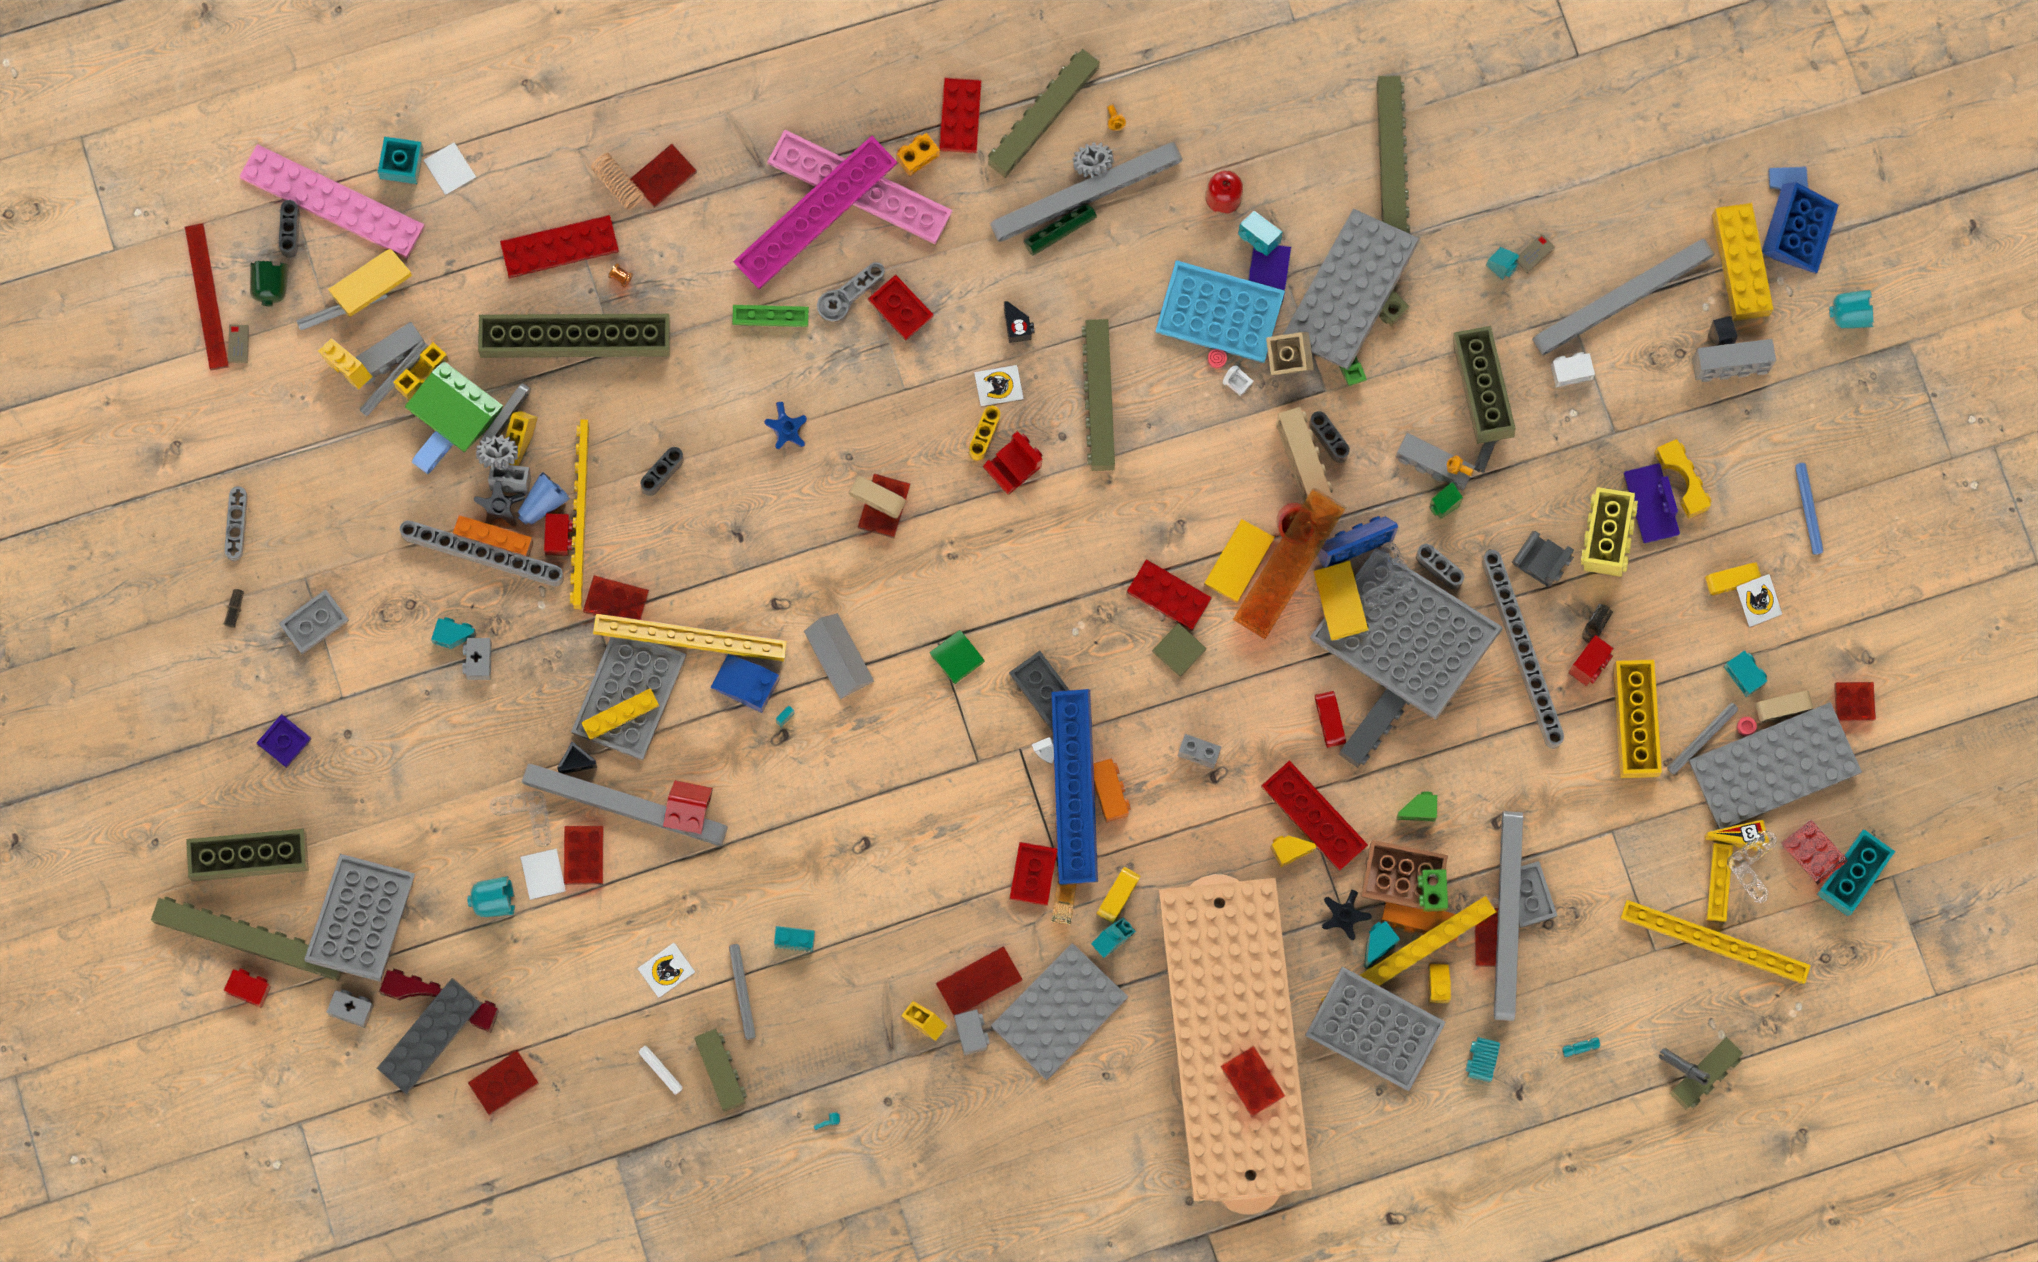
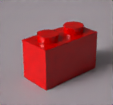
[544,514,573,556]
[223,968,271,1008]

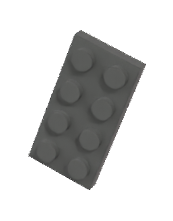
[1009,651,1070,732]

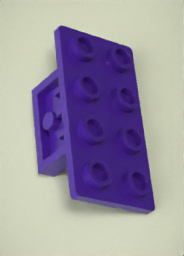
[1623,463,1680,544]

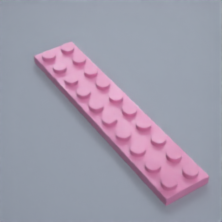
[768,130,952,244]
[239,144,425,259]

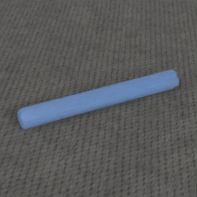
[1795,463,1824,555]

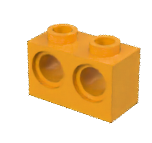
[896,132,940,177]

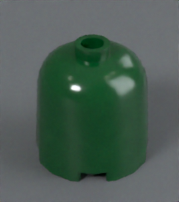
[250,261,289,306]

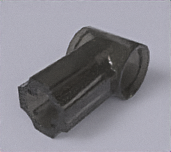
[1582,603,1613,642]

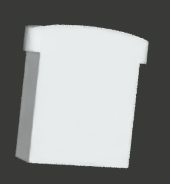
[1222,366,1254,397]
[1032,737,1054,764]

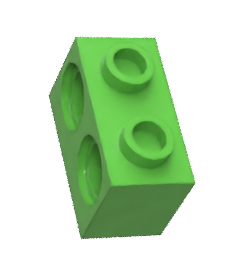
[1418,869,1448,912]

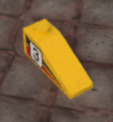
[1704,820,1769,851]

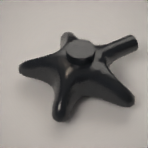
[474,481,526,526]
[1322,890,1372,940]

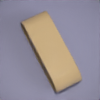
[849,476,907,518]
[1755,691,1814,723]

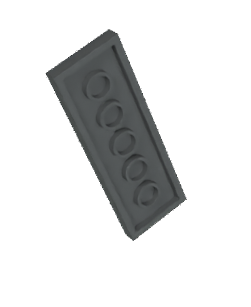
[377,978,483,1094]

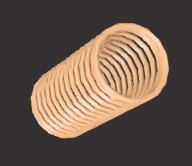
[591,153,644,210]

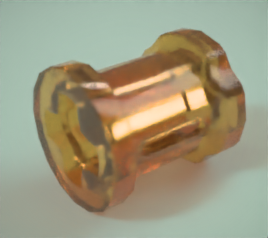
[608,263,633,287]

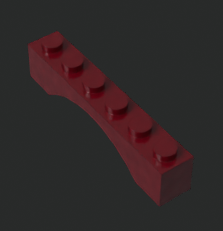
[379,968,499,1033]

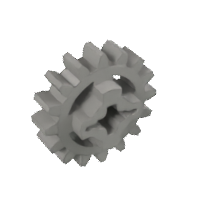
[1073,142,1114,178]
[476,435,518,470]

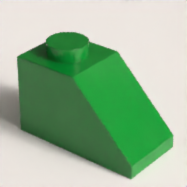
[1430,482,1463,519]

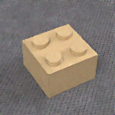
[1266,332,1314,375]

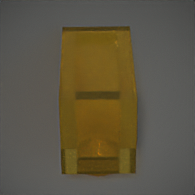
[1051,881,1077,924]

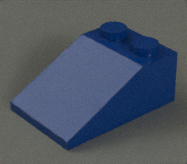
[711,654,780,713]

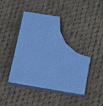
[1768,167,1808,191]

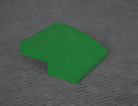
[929,630,985,684]

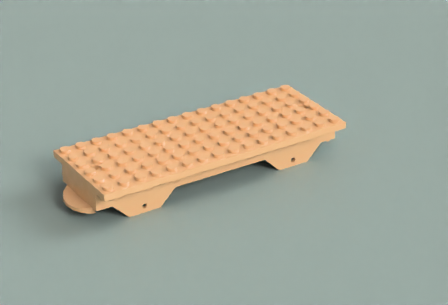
[1159,874,1312,1215]

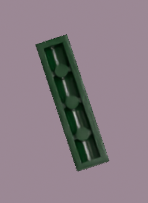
[1023,203,1097,256]

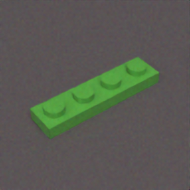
[732,305,809,327]

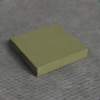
[1152,623,1207,677]

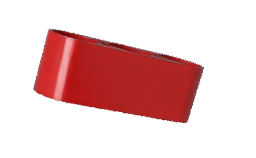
[1315,691,1346,748]

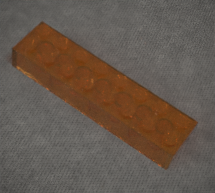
[1233,487,1347,639]

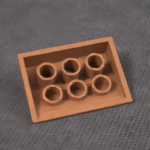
[1361,840,1448,912]

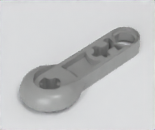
[817,262,885,322]

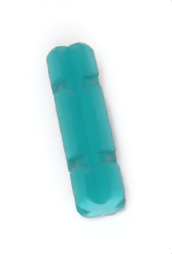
[1562,1037,1601,1057]

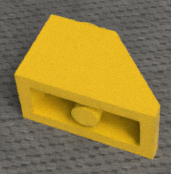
[1270,835,1316,868]
[1429,964,1451,1003]
[901,1001,947,1041]

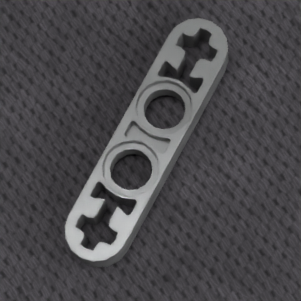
[481,383,531,441]
[225,486,248,561]

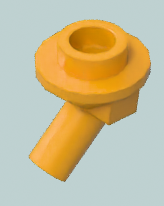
[1107,104,1126,131]
[1447,455,1474,476]

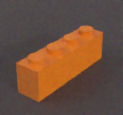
[453,515,533,557]
[1380,902,1458,943]

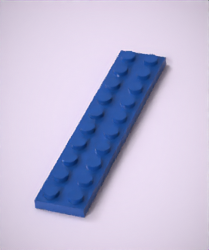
[1051,689,1098,885]

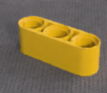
[969,406,1001,461]
[1705,562,1762,596]
[1096,866,1141,923]

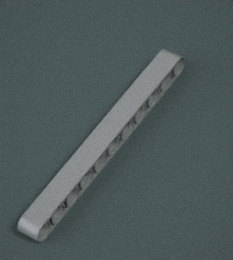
[990,142,1183,242]
[1532,239,1715,355]
[1482,550,1564,749]
[521,764,728,846]
[1494,811,1523,1021]

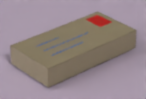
[1517,234,1555,273]
[228,325,249,363]

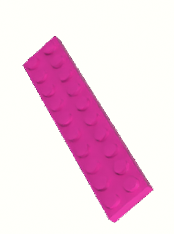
[733,136,898,290]

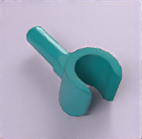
[814,1112,840,1130]

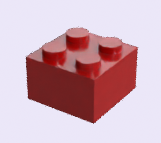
[1568,635,1614,687]

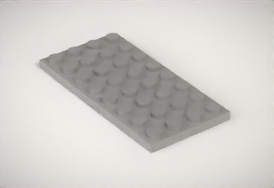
[1283,209,1420,370]
[1689,702,1862,829]

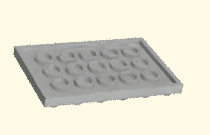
[571,637,687,761]
[305,854,415,982]
[991,943,1128,1081]
[1305,967,1446,1091]

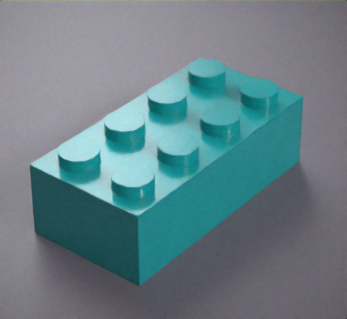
[1816,829,1896,917]

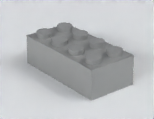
[1692,339,1776,382]

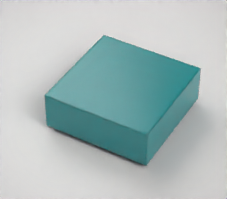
[776,706,795,727]

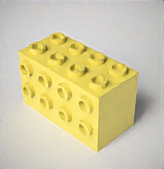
[1581,487,1638,577]

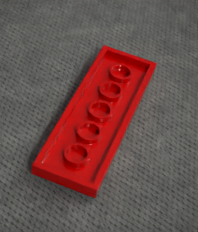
[500,215,619,278]
[1261,760,1368,872]

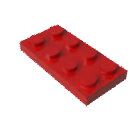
[939,78,982,153]
[1126,559,1212,631]

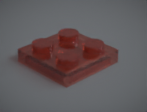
[1834,682,1876,721]

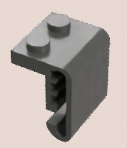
[1512,531,1574,587]

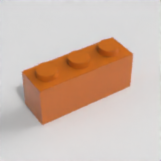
[1093,758,1131,823]

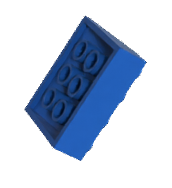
[1762,182,1839,273]
[1315,516,1399,568]

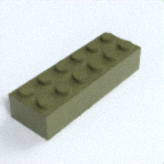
[1453,326,1516,444]
[186,829,309,881]

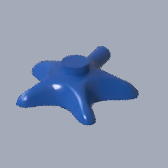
[764,402,807,449]

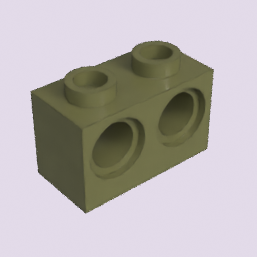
[1379,290,1410,327]

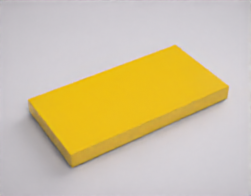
[328,249,412,317]
[1204,519,1275,603]
[1313,561,1369,641]

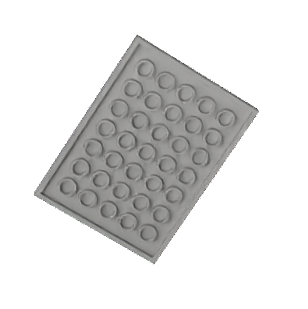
[1310,548,1502,720]

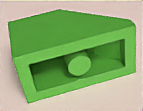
[1396,792,1437,821]

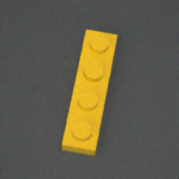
[581,688,659,740]
[1706,843,1733,922]

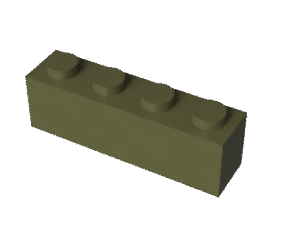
[694,1029,747,1112]
[1669,1037,1743,1110]

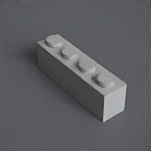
[355,322,424,385]
[1396,433,1475,491]

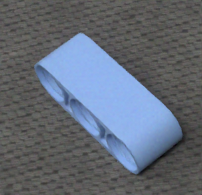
[412,431,454,474]

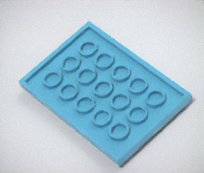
[1155,260,1285,363]

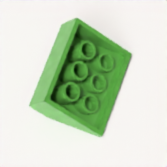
[405,361,503,452]

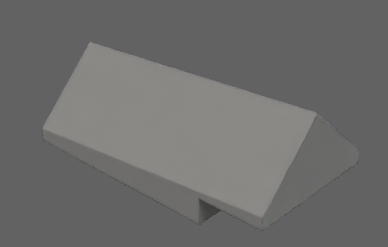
[804,613,874,699]

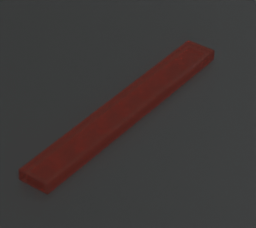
[185,223,229,371]

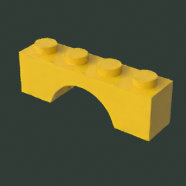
[1654,439,1712,519]

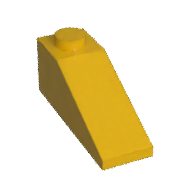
[505,411,538,466]

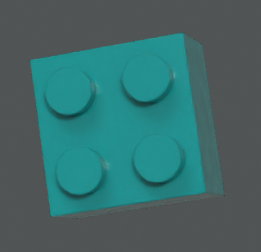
[378,136,424,184]

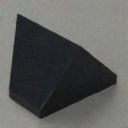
[557,742,597,774]

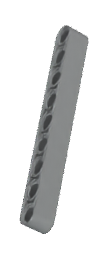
[399,520,564,586]

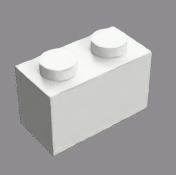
[1551,352,1595,387]

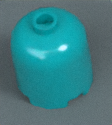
[1829,290,1873,329]
[467,876,515,918]

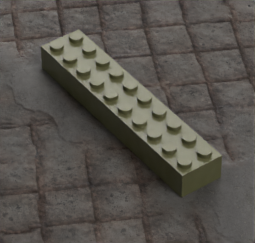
[478,314,670,358]

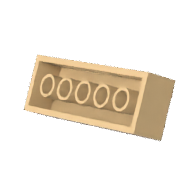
[1276,407,1339,527]

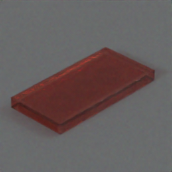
[936,946,1023,1016]

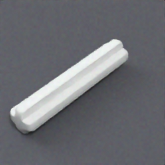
[639,1046,683,1095]

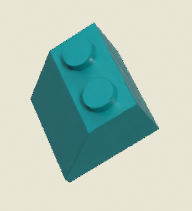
[1364,921,1400,969]

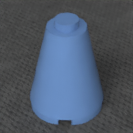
[518,472,570,525]

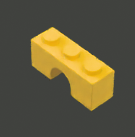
[318,338,372,390]
[393,342,449,400]

